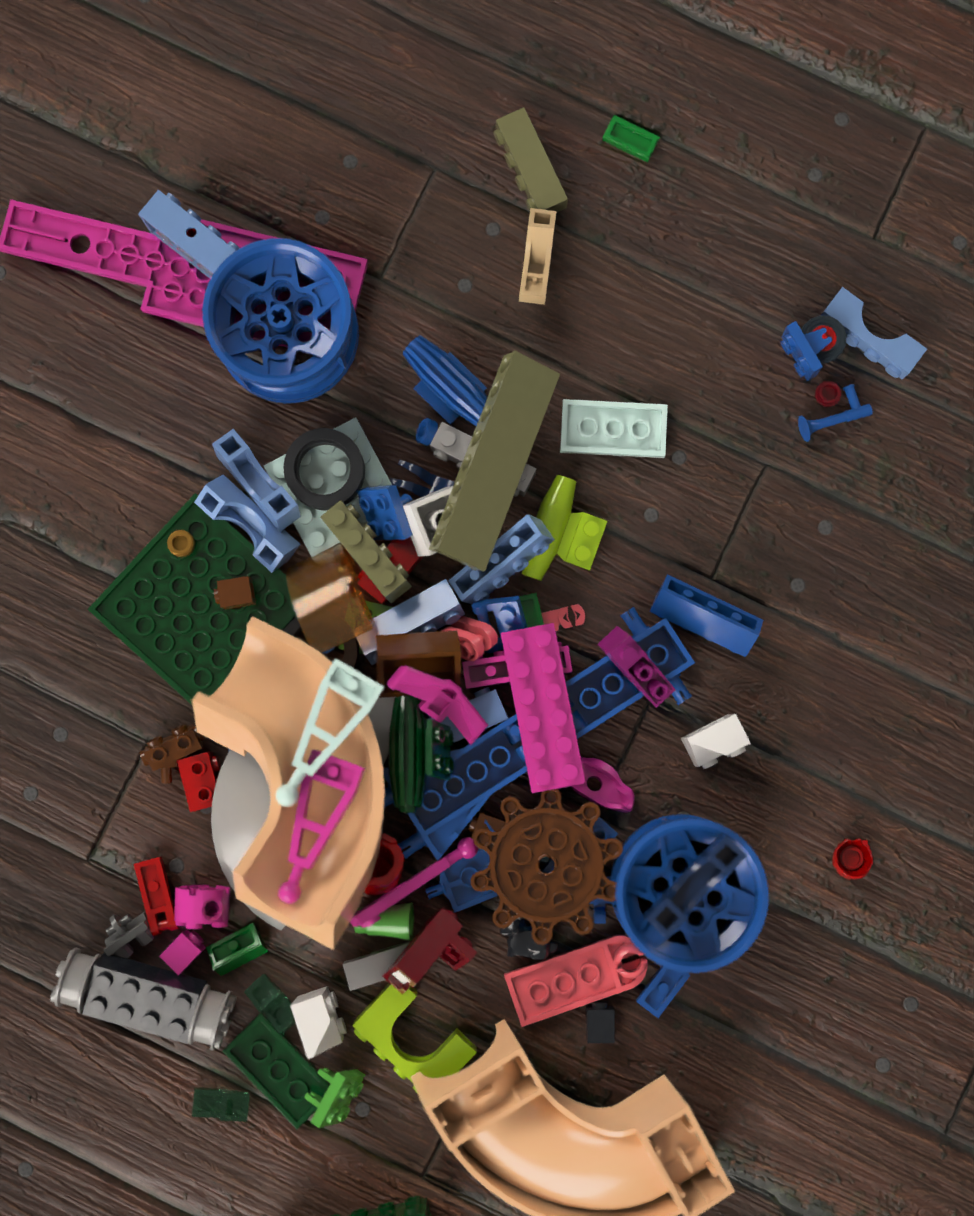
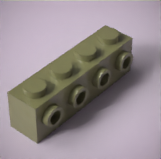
[493,107,568,213]
[320,500,412,603]

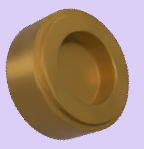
[167,530,195,557]

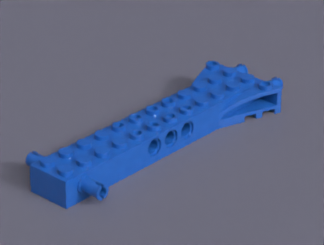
[383,607,695,861]

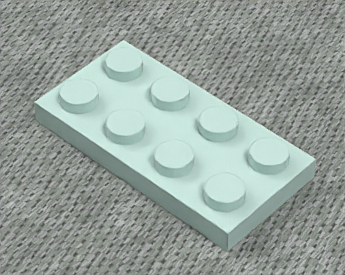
[560,399,668,458]

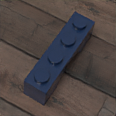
[643,833,747,939]

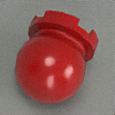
[364,833,404,895]

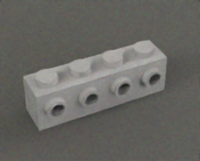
[430,422,536,497]

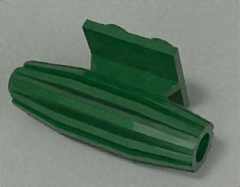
[389,696,454,813]

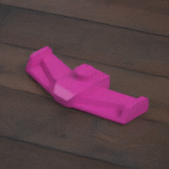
[387,666,488,745]

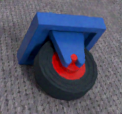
[781,316,847,381]

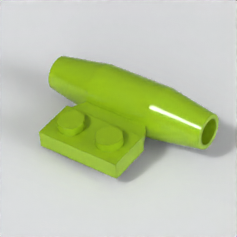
[522,475,607,581]

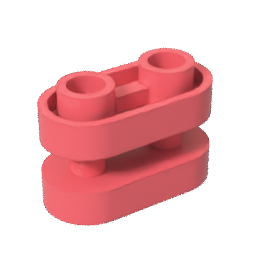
[441,616,498,661]

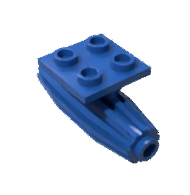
[403,335,489,426]

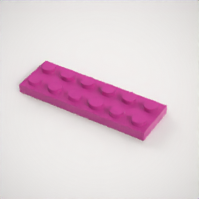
[501,623,585,793]

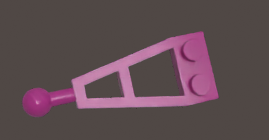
[278,749,366,904]
[350,837,478,928]

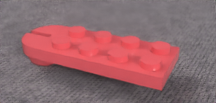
[504,934,647,1027]

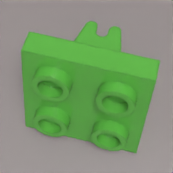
[304,1067,365,1128]

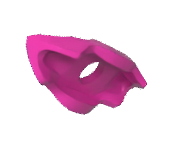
[570,757,635,813]

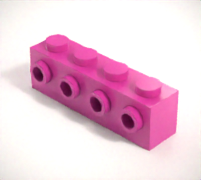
[462,642,572,689]

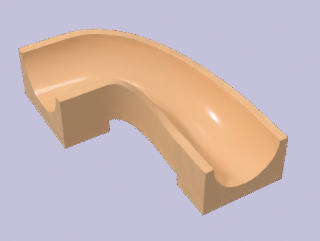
[192,617,384,950]
[411,1019,735,1216]

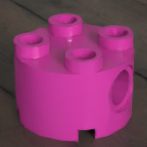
[174,885,230,929]

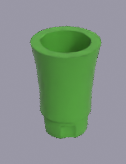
[354,902,414,941]

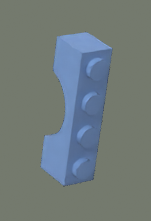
[821,287,927,379]
[212,429,301,532]
[194,475,300,573]

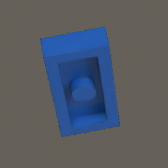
[636,966,691,1018]

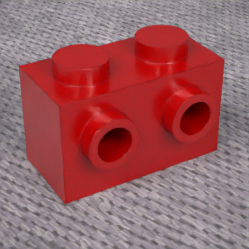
[177,752,221,812]

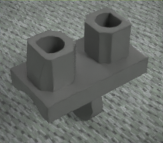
[103,912,154,958]

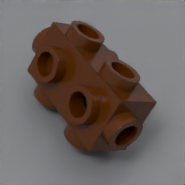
[139,724,205,784]

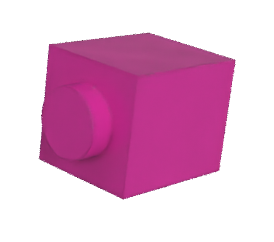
[159,929,206,975]

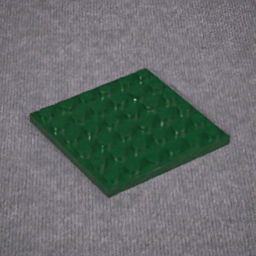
[87,493,312,706]

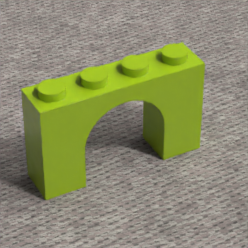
[353,983,477,1092]

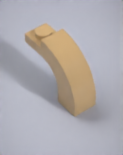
[519,208,556,305]

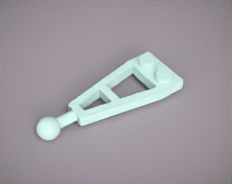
[276,658,384,807]

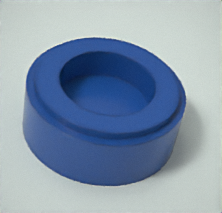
[416,418,438,446]

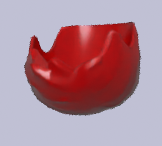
[832,838,873,880]

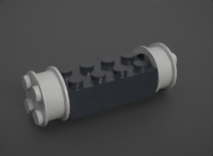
[50,948,237,1051]

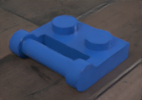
[472,596,528,653]

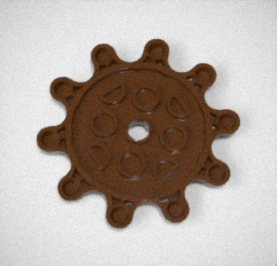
[471,788,623,945]

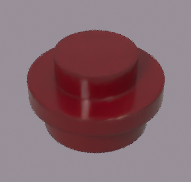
[815,381,841,407]

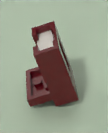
[382,908,477,994]

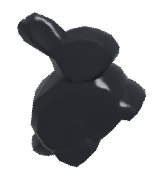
[499,918,559,960]

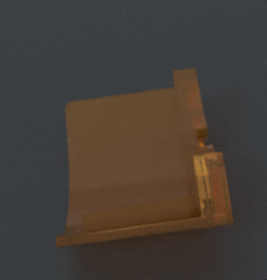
[286,543,375,653]

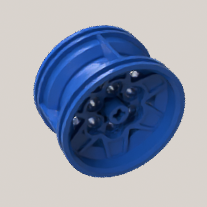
[202,238,359,404]
[610,814,769,973]

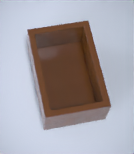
[376,631,461,698]

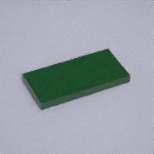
[222,1012,331,1130]

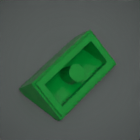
[206,922,268,976]

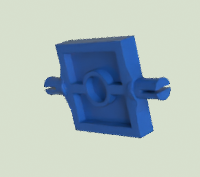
[426,848,498,913]

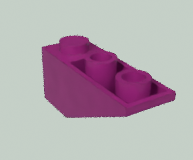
[597,626,676,708]

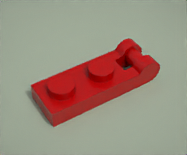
[134,856,180,936]

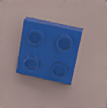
[357,485,413,540]

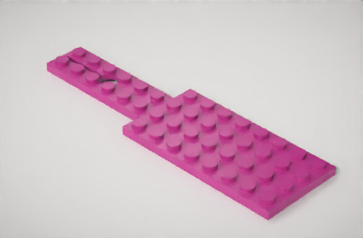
[0,200,368,347]

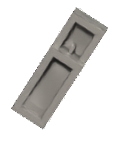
[343,941,410,991]

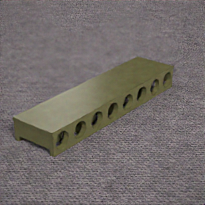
[429,351,560,571]

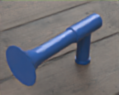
[798,384,873,442]

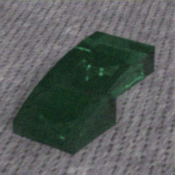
[244,973,296,1034]
[191,1087,250,1122]

